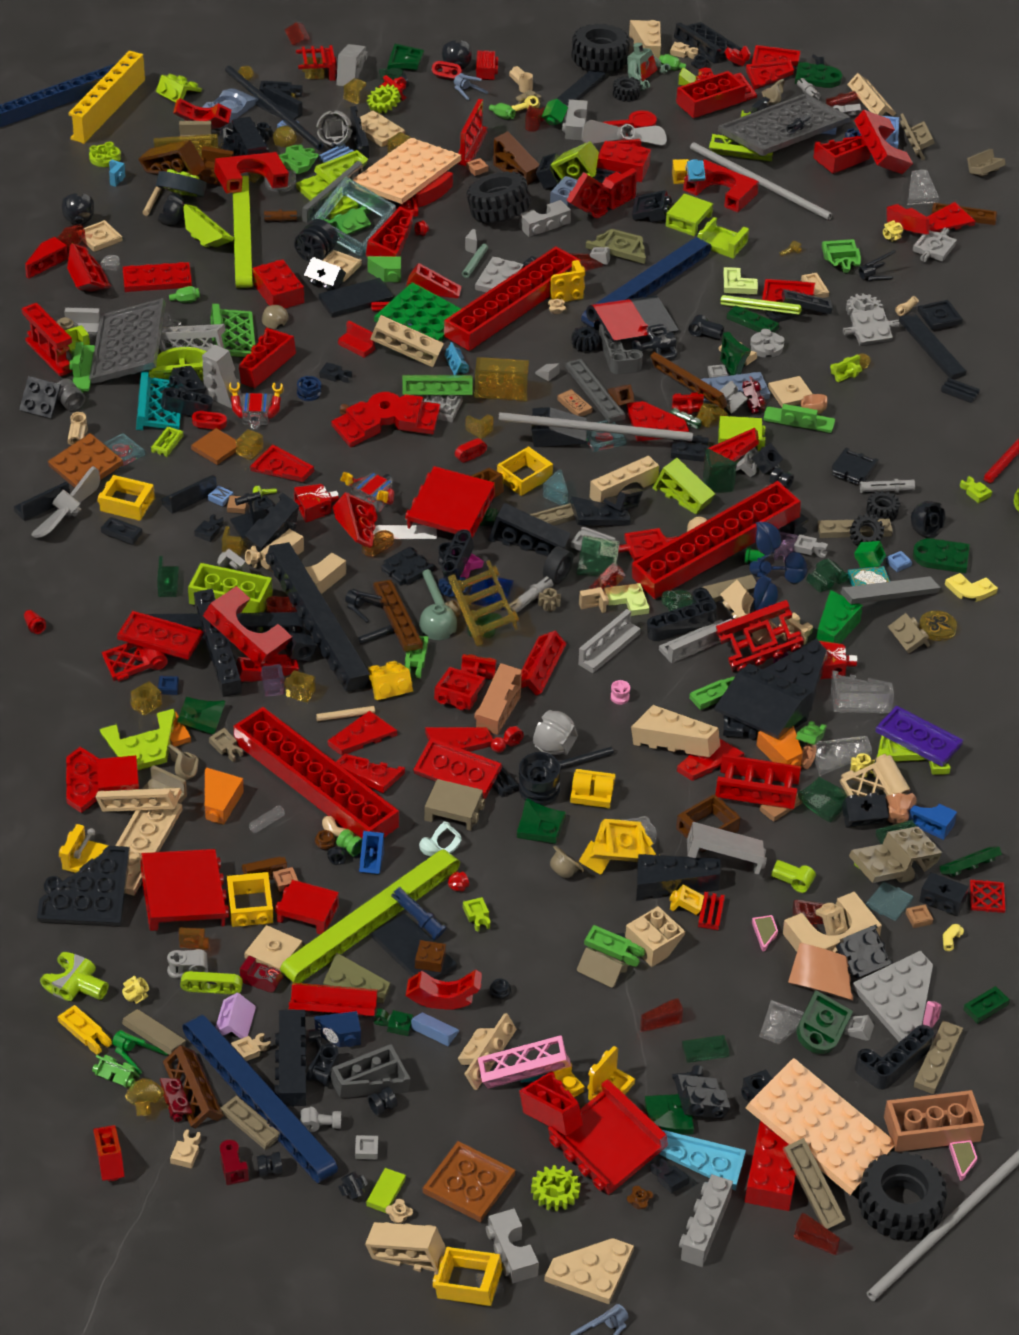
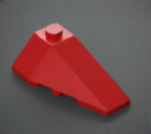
[333,492,377,548]

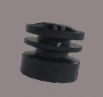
[294,219,338,262]
[519,752,560,806]

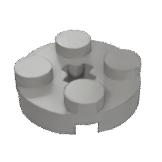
[750,329,784,358]

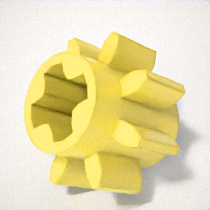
[883,220,903,242]
[850,753,875,778]
[122,976,149,1004]

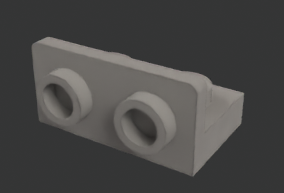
[217,549,251,573]

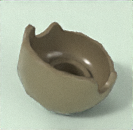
[262,305,289,329]

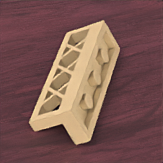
[847,73,896,116]
[96,788,182,812]

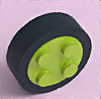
[156,169,207,197]

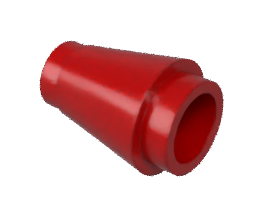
[24,610,46,634]

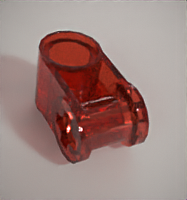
[525,105,545,132]
[57,224,85,253]
[265,596,297,613]

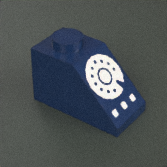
[314,1011,361,1047]

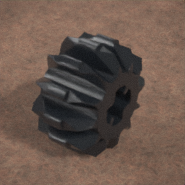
[571,325,600,352]

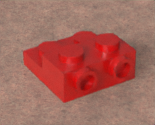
[434,667,485,710]

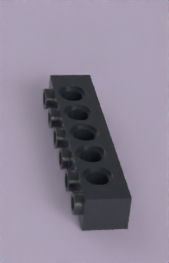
[194,588,242,697]

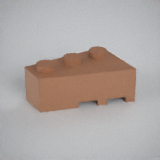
[474,663,522,735]

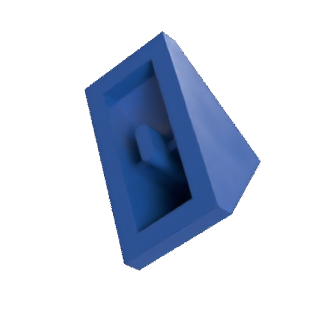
[359,831,384,874]

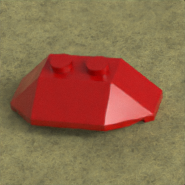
[67,243,111,292]

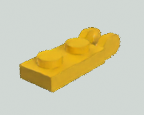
[57,1005,112,1055]

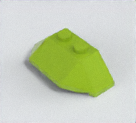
[183,204,234,247]

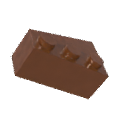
[493,131,539,185]

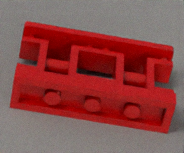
[21,302,73,376]
[716,600,804,672]

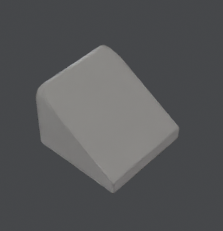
[465,229,477,254]
[590,247,610,265]
[535,363,560,381]
[844,1015,874,1041]

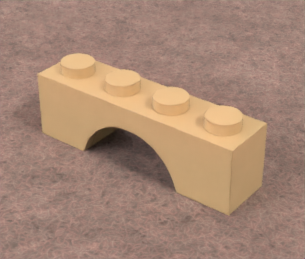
[590,456,659,503]
[720,580,783,646]

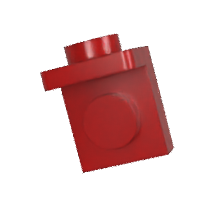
[725,46,751,66]

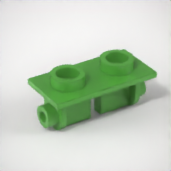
[92,1055,140,1088]

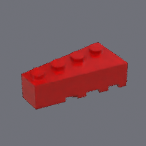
[366,207,414,257]
[238,327,296,388]

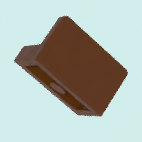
[242,856,287,880]

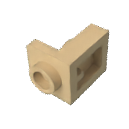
[815,903,848,936]

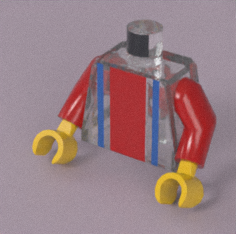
[229,382,284,429]
[340,472,394,513]

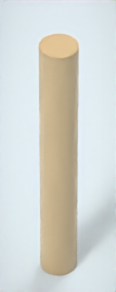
[143,187,162,216]
[316,706,375,722]

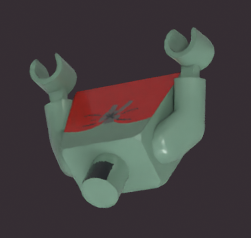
[627,43,671,91]

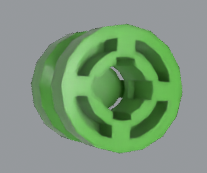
[336,829,363,856]

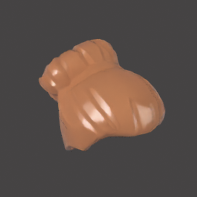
[885,793,917,824]

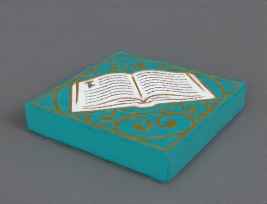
[848,566,890,586]

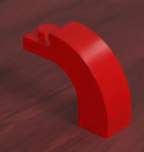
[173,98,232,129]
[405,970,482,1010]

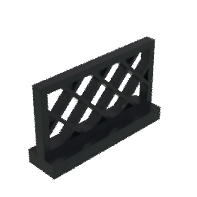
[674,22,742,63]

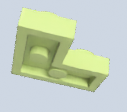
[723,267,758,294]
[604,583,649,616]

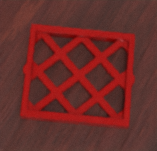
[970,880,1005,913]

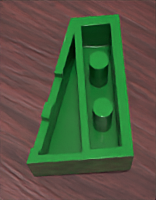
[817,590,863,644]

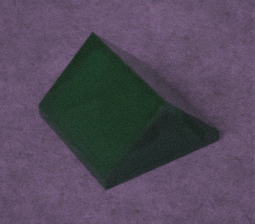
[703,448,737,493]

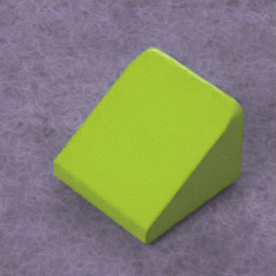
[678,68,696,85]

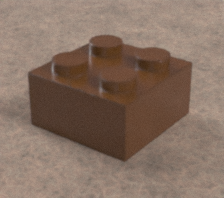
[415,940,446,972]

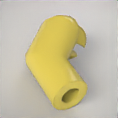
[943,924,964,951]

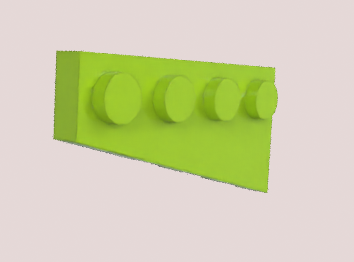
[314,150,368,184]

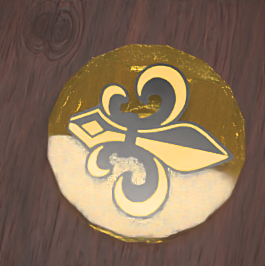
[919,611,957,641]

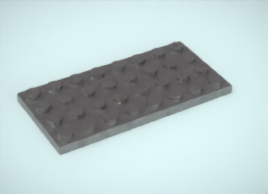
[718,93,850,156]

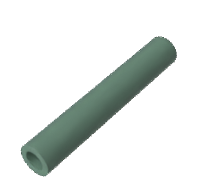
[462,244,488,278]
[422,569,445,604]

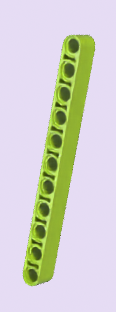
[233,175,253,288]
[280,849,460,983]

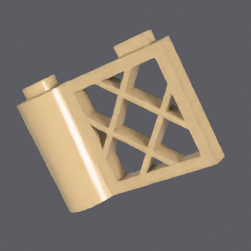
[840,754,911,811]

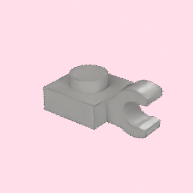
[833,104,861,116]
[794,535,828,558]

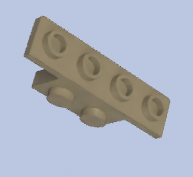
[900,113,935,160]

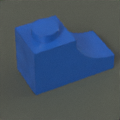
[908,804,957,840]

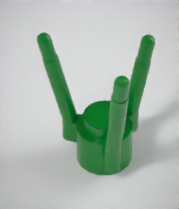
[112,1030,168,1074]

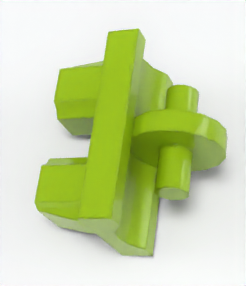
[830,355,862,382]

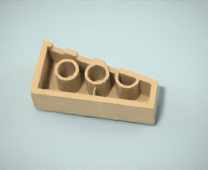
[631,705,720,757]

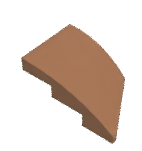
[788,943,853,1001]

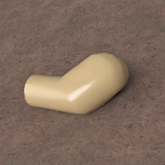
[895,296,919,316]

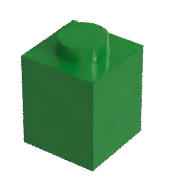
[541,99,568,126]
[854,541,886,568]

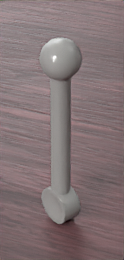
[74,828,95,859]

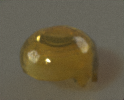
[273,126,297,147]

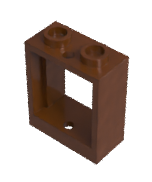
[676,794,740,853]

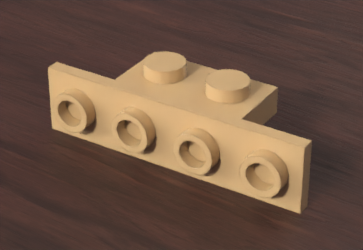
[458,1013,517,1090]

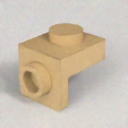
[579,587,609,613]

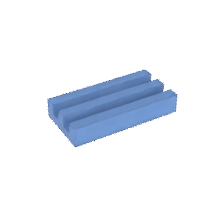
[319,144,354,163]

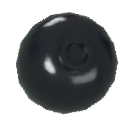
[442,40,472,69]
[158,192,186,226]
[62,193,94,225]
[911,501,945,538]

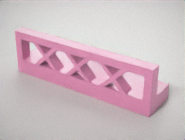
[478,1036,571,1089]

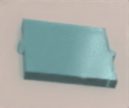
[866,882,913,921]

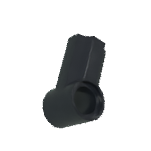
[688,314,725,340]

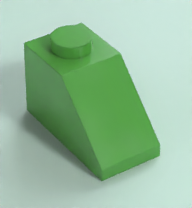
[368,256,401,282]

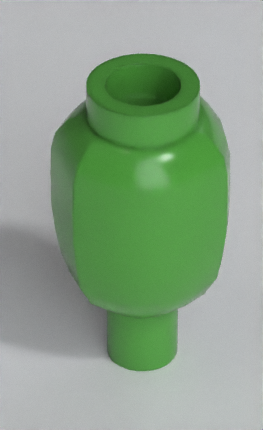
[659,54,686,70]
[489,103,516,120]
[169,286,200,303]

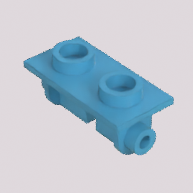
[444,342,469,375]

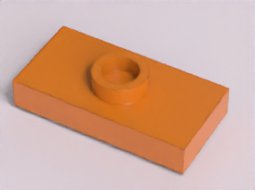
[158,712,191,746]

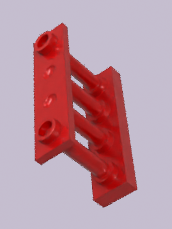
[715,754,801,809]

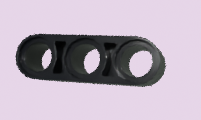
[161,387,213,416]
[441,529,474,583]

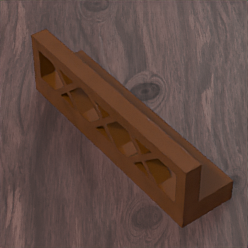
[163,1045,224,1128]

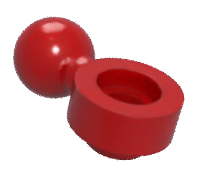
[491,726,524,753]

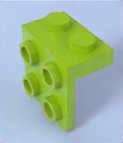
[156,73,202,103]

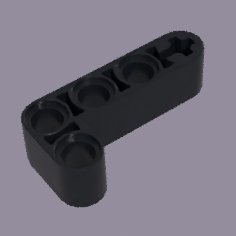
[647,587,717,641]
[855,1025,934,1090]

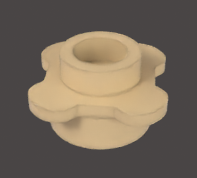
[548,299,566,314]
[245,546,261,568]
[385,1199,413,1223]

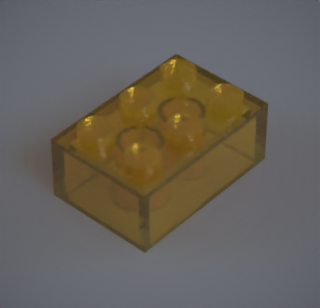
[475,357,529,401]

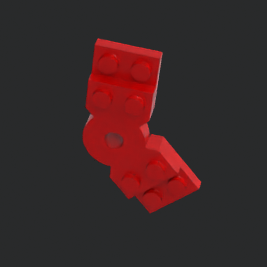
[566,168,637,218]
[331,392,441,448]

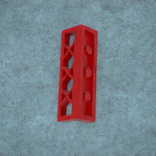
[521,630,567,695]
[289,983,378,1016]

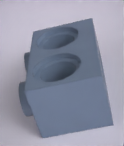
[550,176,577,208]

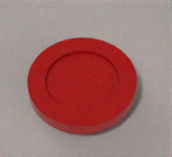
[629,110,657,128]

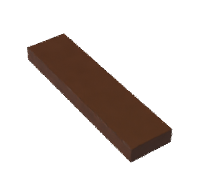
[931,203,997,225]

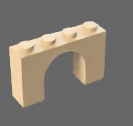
[260,529,346,594]
[783,892,882,954]

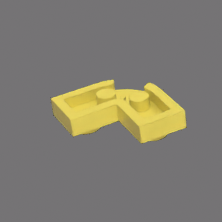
[945,573,998,602]

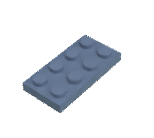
[701,372,770,407]

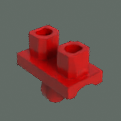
[379,75,406,101]
[672,392,704,415]
[461,654,497,679]

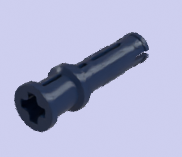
[391,887,447,941]

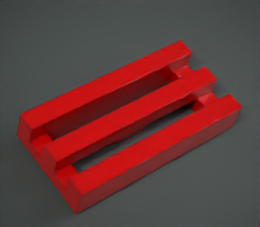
[698,892,725,930]

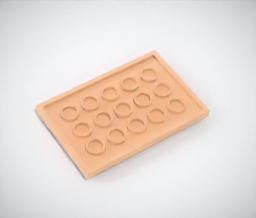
[351,138,461,204]
[746,1058,895,1195]

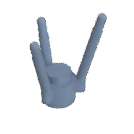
[454,73,488,100]
[570,1304,628,1335]

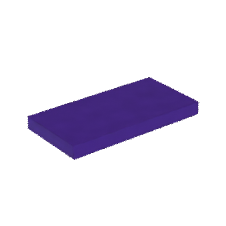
[875,706,963,767]

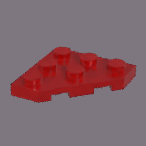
[626,401,689,441]
[66,746,99,813]

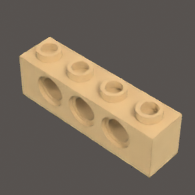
[370,315,444,367]

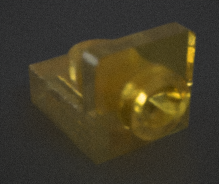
[696,403,728,427]

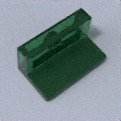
[157,556,179,597]

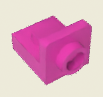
[461,553,484,579]

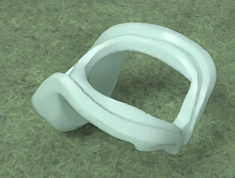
[419,821,461,857]

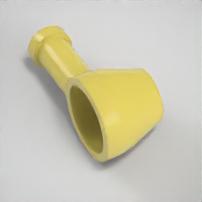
[511,95,540,112]

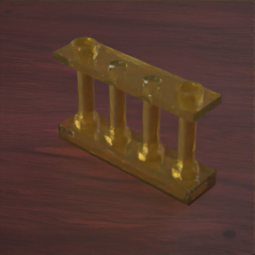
[448,560,519,646]

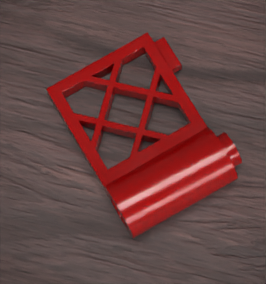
[101,643,168,682]

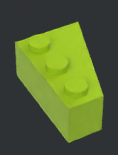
[652,458,715,514]

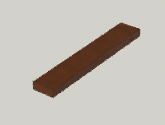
[650,352,727,409]
[373,580,423,652]

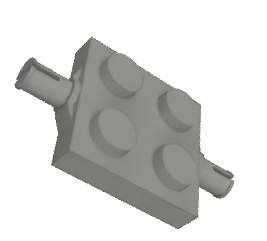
[913,228,957,262]
[843,308,899,346]

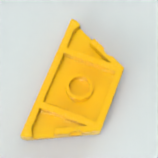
[590,819,656,862]

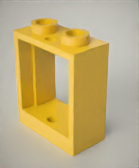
[497,446,553,496]
[98,475,155,521]
[227,872,273,927]
[433,1247,503,1306]

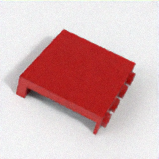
[405,466,495,538]
[140,849,229,931]
[548,1079,668,1195]

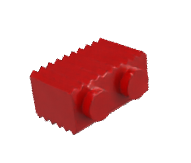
[476,50,498,80]

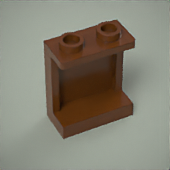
[197,146,234,186]

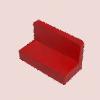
[338,321,375,358]

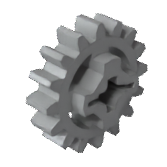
[846,293,883,315]

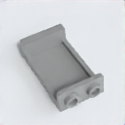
[687,822,767,875]

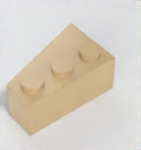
[629,20,661,59]
[365,1222,446,1275]

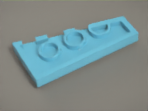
[659,1130,746,1191]

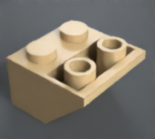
[625,906,685,967]

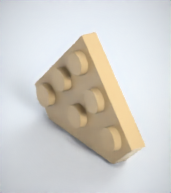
[545,1238,634,1304]

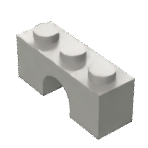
[562,99,588,140]
[519,200,571,237]
[486,1209,539,1284]

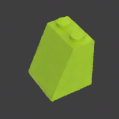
[551,141,599,180]

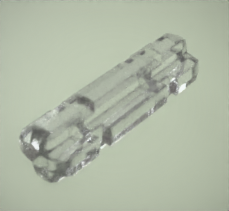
[249,805,285,833]

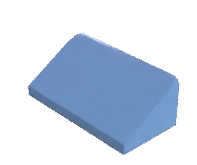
[411,1012,459,1046]

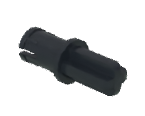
[786,114,812,134]

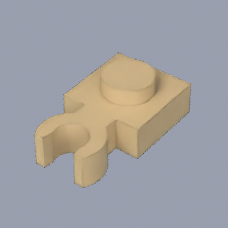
[670,42,698,59]
[231,1033,271,1062]
[170,1129,201,1168]

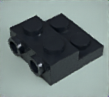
[632,190,672,222]
[674,1074,730,1118]

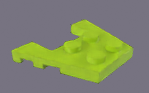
[100,709,176,770]
[873,736,951,777]

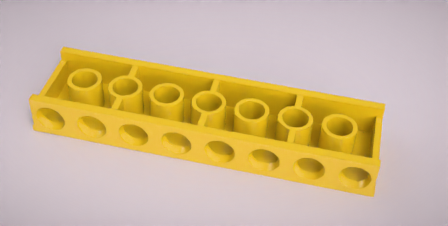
[68,51,145,144]

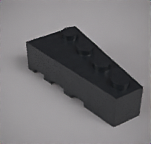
[232,116,269,177]
[636,854,720,901]

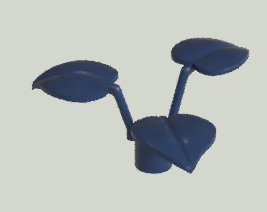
[750,522,808,611]

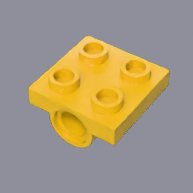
[570,769,615,808]

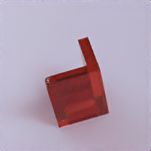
[284,22,310,45]

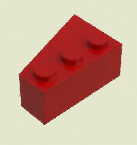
[813,136,870,174]
[519,1071,583,1136]

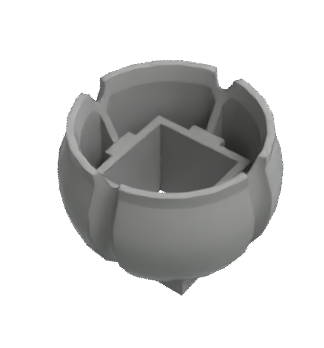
[316,110,352,147]
[533,710,578,756]

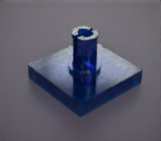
[468,571,514,610]

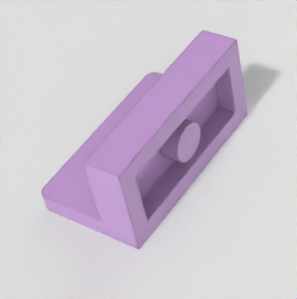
[215,992,256,1039]

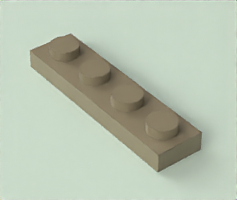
[817,519,892,538]
[914,1021,963,1094]
[783,1138,845,1230]

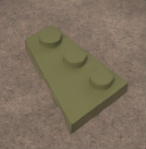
[323,952,390,1004]

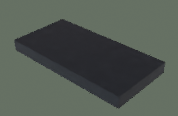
[318,278,394,317]
[372,913,457,980]

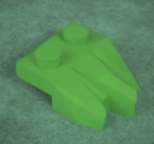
[278,145,319,174]
[821,239,861,273]

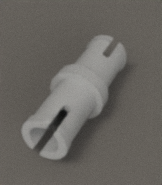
[797,78,821,99]

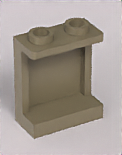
[424,779,485,831]

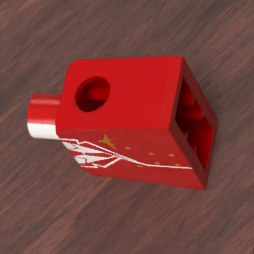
[294,484,339,522]
[819,641,857,679]

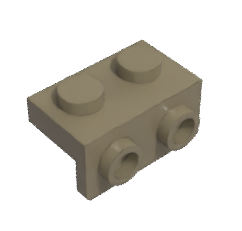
[967,149,1006,176]
[888,613,931,654]

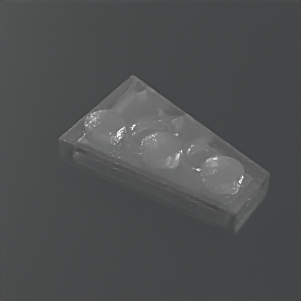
[908,169,939,205]
[814,736,872,776]

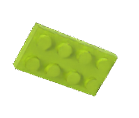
[296,174,358,219]

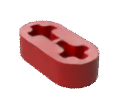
[455,438,487,463]

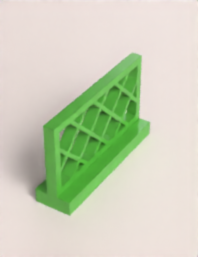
[210,304,255,357]
[402,375,473,395]

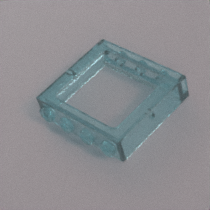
[312,176,396,257]

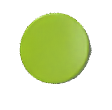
[89,142,121,167]

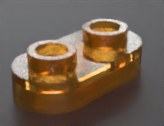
[362,530,394,556]

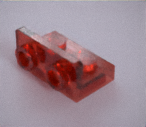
[589,563,626,590]

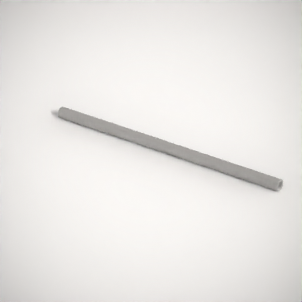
[690,142,832,220]
[498,412,693,441]
[867,1150,1019,1301]

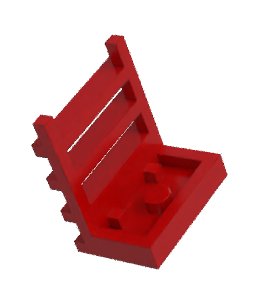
[296,45,338,81]

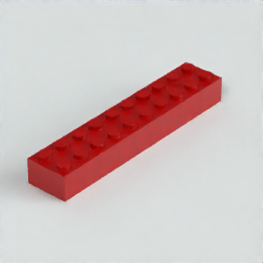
[444,246,581,351]
[632,481,801,599]
[233,707,399,838]

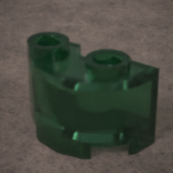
[806,559,849,593]

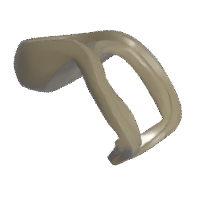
[762,79,785,106]
[168,744,199,780]

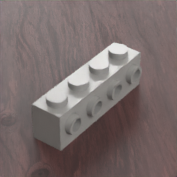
[679,1174,733,1267]

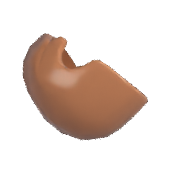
[801,394,827,415]

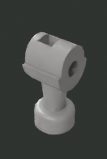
[300,1106,341,1132]

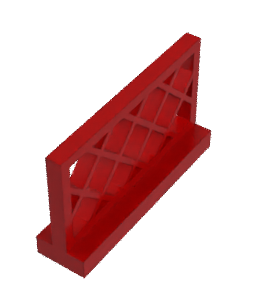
[457,99,488,166]

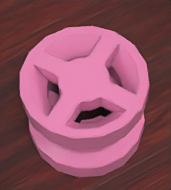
[610,680,630,705]

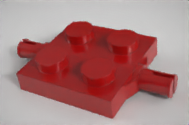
[616,528,677,561]

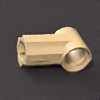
[509,66,533,93]
[68,412,88,445]

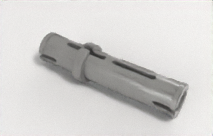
[860,479,915,493]
[506,576,553,615]

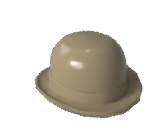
[550,846,584,878]

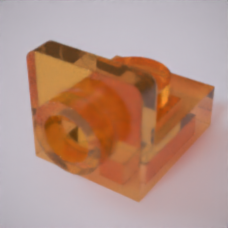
[179,928,209,951]

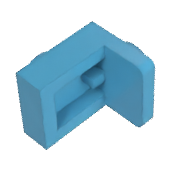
[685,159,705,182]
[109,160,126,187]

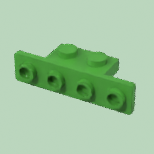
[325,202,376,238]
[70,342,95,392]
[764,404,835,433]

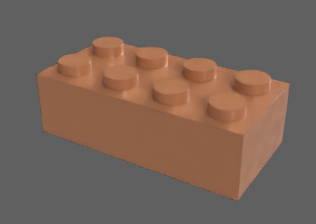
[884,1090,984,1152]

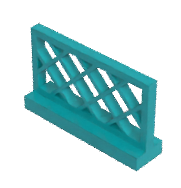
[136,372,180,430]

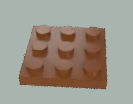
[48,433,124,488]
[423,1141,515,1222]

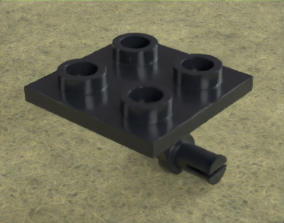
[19,376,61,419]
[230,491,268,542]

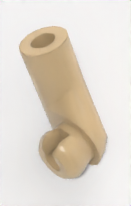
[322,816,345,837]

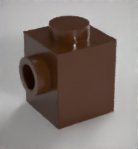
[608,384,634,405]

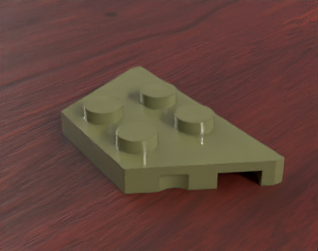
[586,229,646,264]

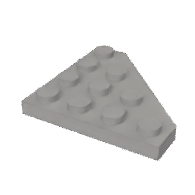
[852,951,933,1042]

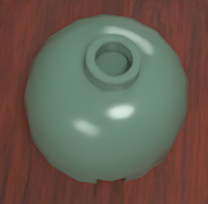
[419,603,457,640]

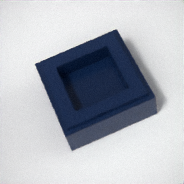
[158,676,179,695]

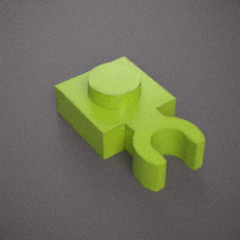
[960,476,992,503]
[463,897,490,932]

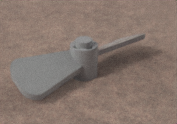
[581,120,667,146]
[31,466,100,538]

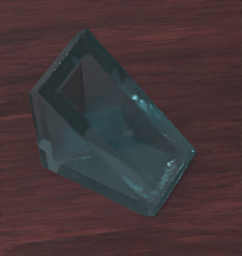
[543,470,568,506]

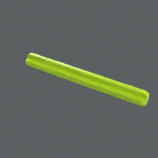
[720,295,801,315]

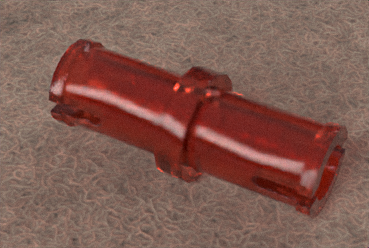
[826,91,858,107]

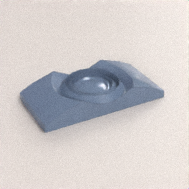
[202,89,259,130]

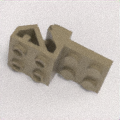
[849,826,942,883]

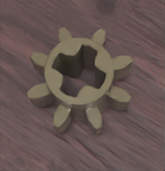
[538,588,561,611]

